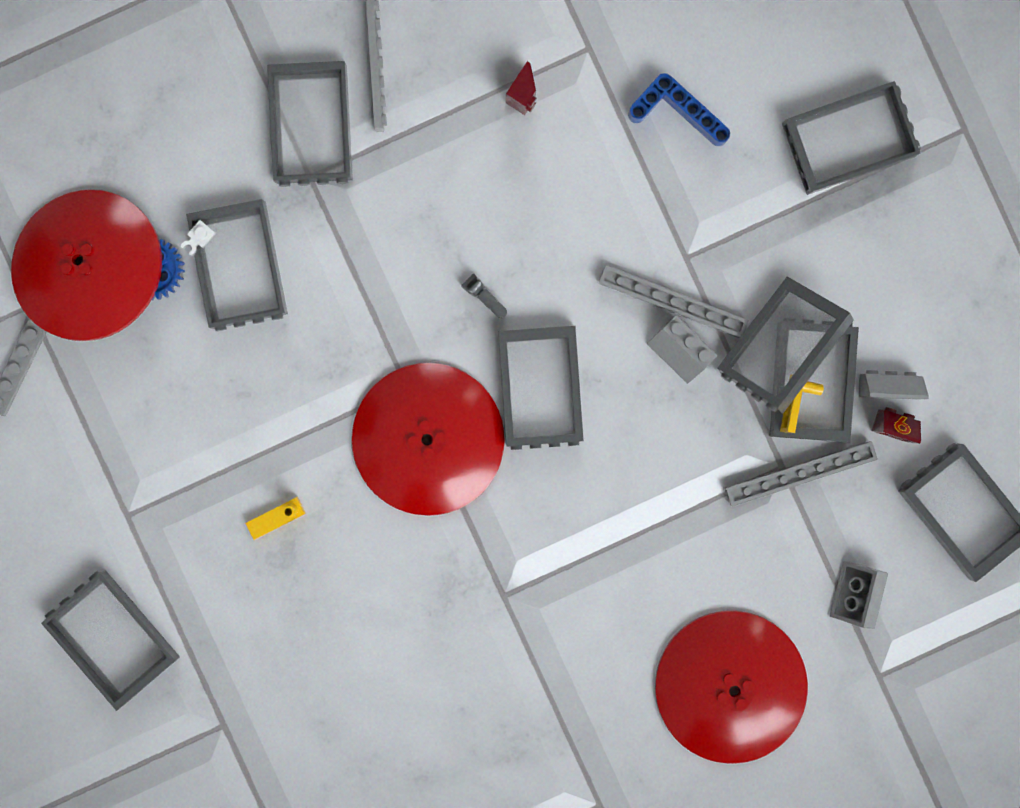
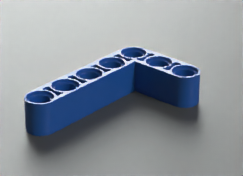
[628,73,730,146]

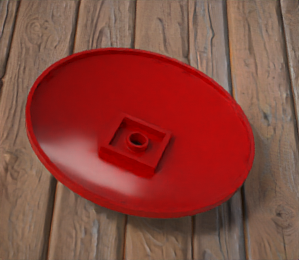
[11,190,162,341]
[352,363,505,516]
[655,611,808,764]

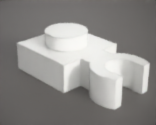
[181,220,216,256]

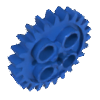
[152,239,185,301]

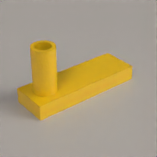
[780,374,824,433]
[245,497,306,540]

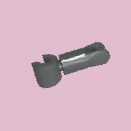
[461,273,507,318]

